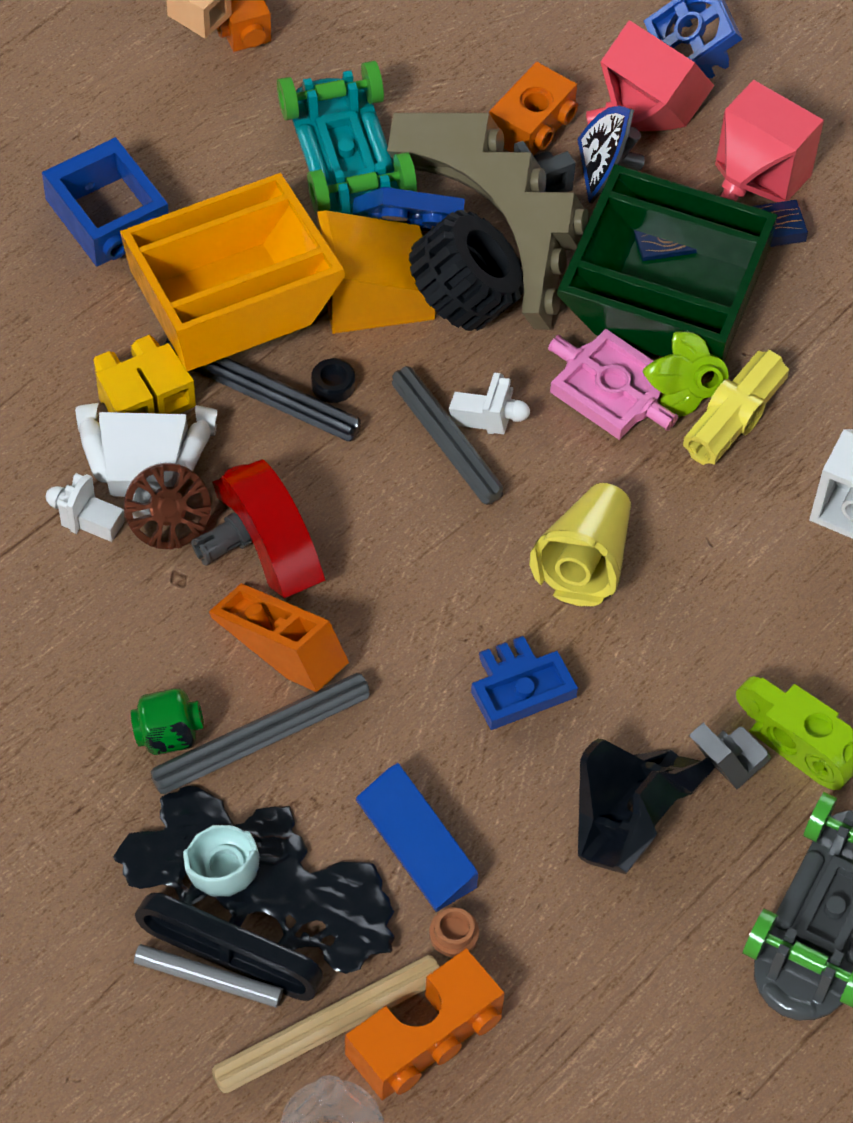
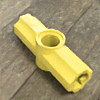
[683,350,789,465]

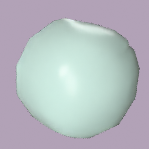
[183,825,259,896]

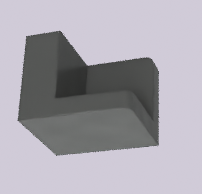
[514,141,576,192]

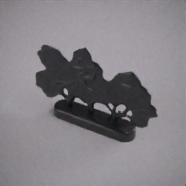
[113,785,395,1001]

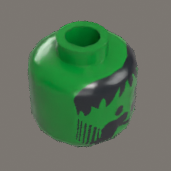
[131,688,204,755]

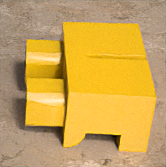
[93,335,196,414]

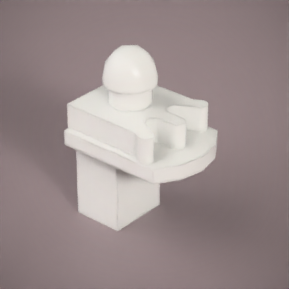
[449,373,530,434]
[45,473,125,542]

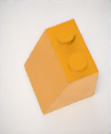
[317,210,435,334]

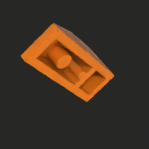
[209,583,349,692]

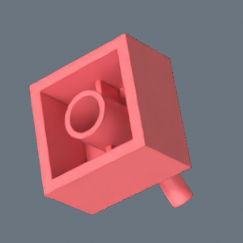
[586,20,715,131]
[715,80,824,203]

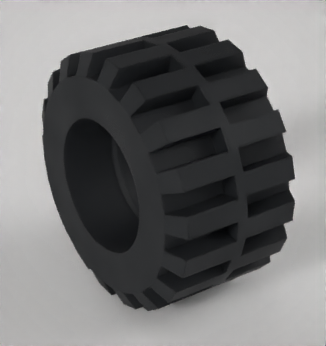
[409,210,524,331]

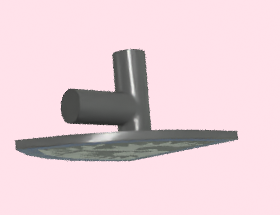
[577,106,645,204]

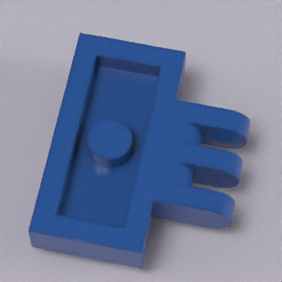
[471,636,578,730]

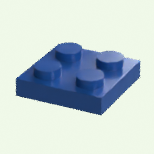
[352,187,465,232]

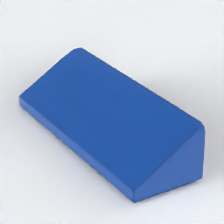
[356,763,478,912]

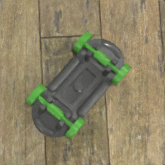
[742,792,853,1021]

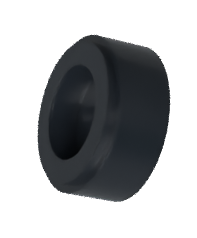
[311,358,355,403]

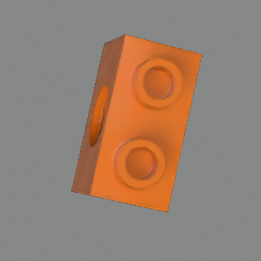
[489,61,578,156]

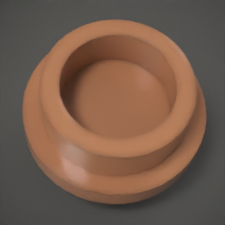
[429,907,479,957]

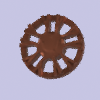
[124,463,211,549]

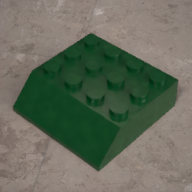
[557,164,778,373]

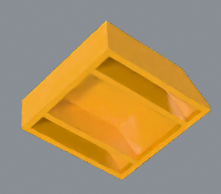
[120,172,345,372]

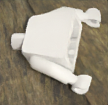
[75,403,217,519]

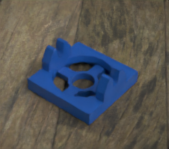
[644,0,743,78]

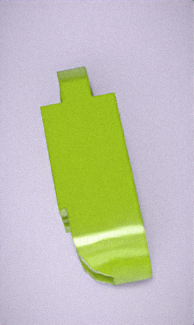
[736,676,853,790]

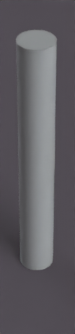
[134,944,283,1008]

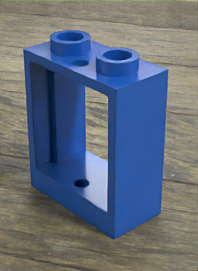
[42,137,169,267]

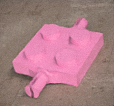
[548,329,678,440]

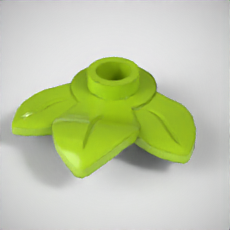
[642,332,729,417]

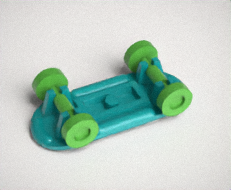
[277,61,417,222]

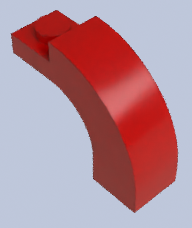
[212,459,326,598]

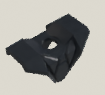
[578,738,715,874]

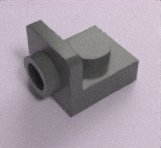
[689,722,771,789]

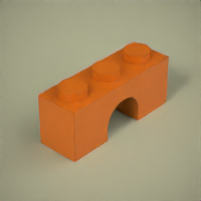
[345,948,505,1101]

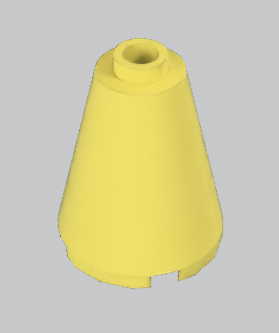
[529,483,631,606]

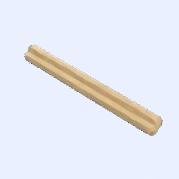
[212,955,440,1093]

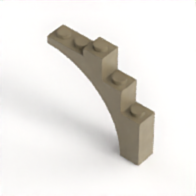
[387,113,589,330]

